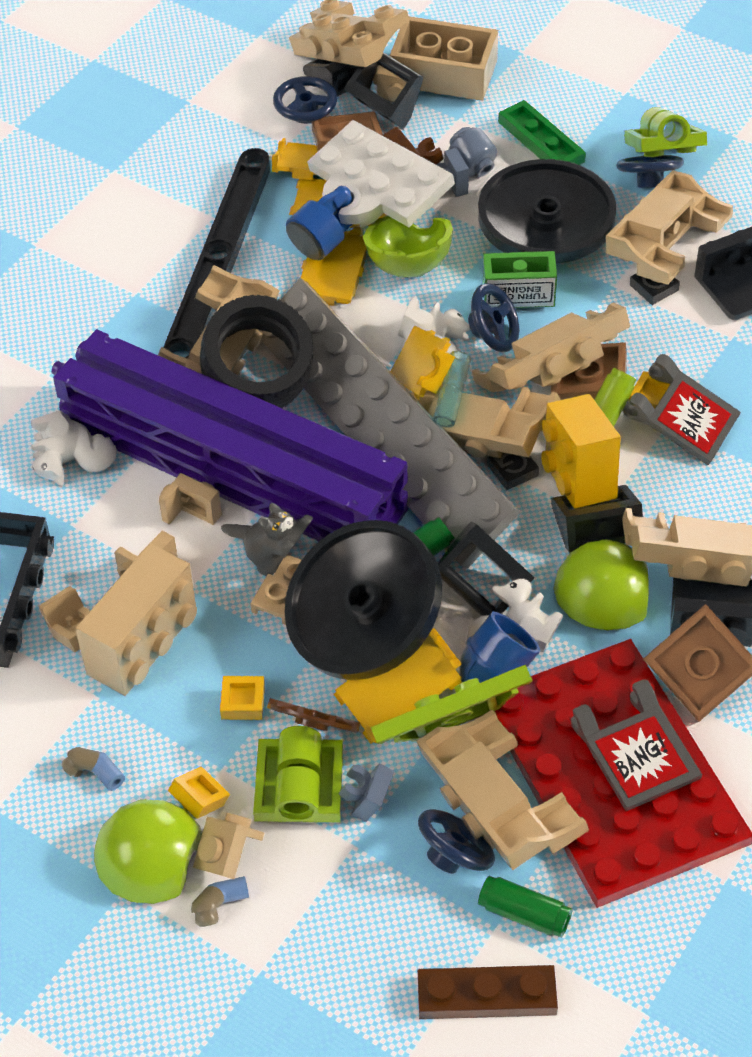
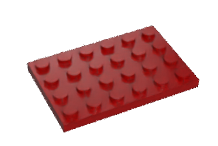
[494,638,752,908]

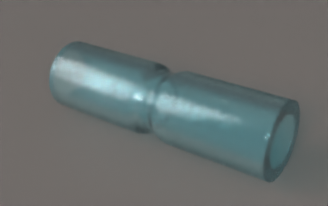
[432,351,472,428]

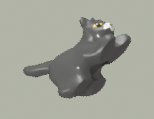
[221,503,313,576]

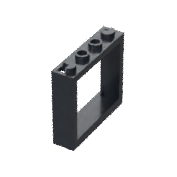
[0,512,54,668]

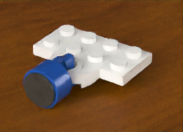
[286,120,455,260]

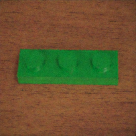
[498,100,586,165]

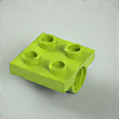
[624,107,707,157]
[253,726,343,823]

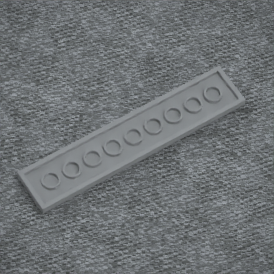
[259,278,521,569]

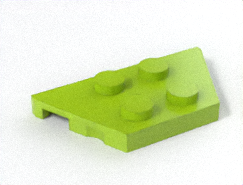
[371,664,532,744]

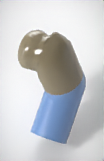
[62,747,125,791]
[191,876,249,927]

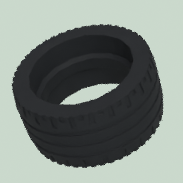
[200,295,314,409]

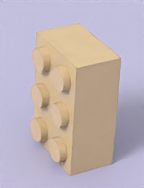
[389,16,499,101]
[75,543,197,696]

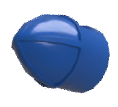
[459,612,540,683]

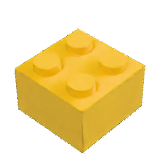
[541,394,621,509]

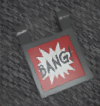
[623,354,741,465]
[571,680,702,811]

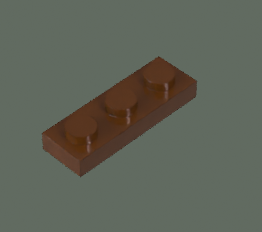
[417,965,558,1020]

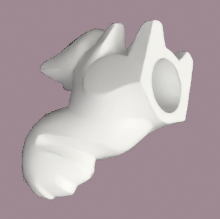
[398,296,471,373]
[31,410,117,486]
[467,579,563,652]

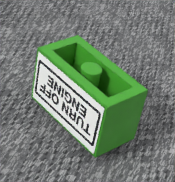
[482,251,557,308]

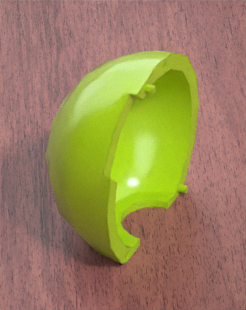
[363,216,453,278]
[553,540,649,631]
[94,799,202,904]

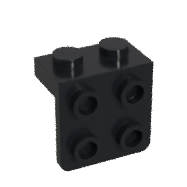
[694,227,752,320]
[670,577,752,647]

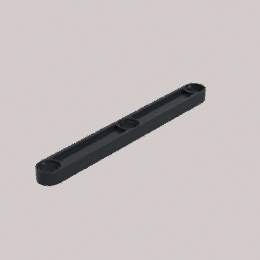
[163,148,270,359]

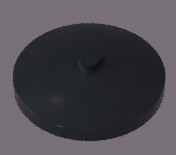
[478,159,616,264]
[284,520,442,680]

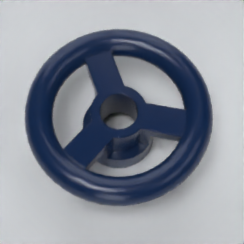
[273,76,337,124]
[616,155,684,188]
[468,283,520,352]
[418,809,495,874]

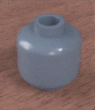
[448,127,497,177]

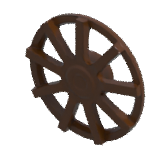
[267,698,360,733]

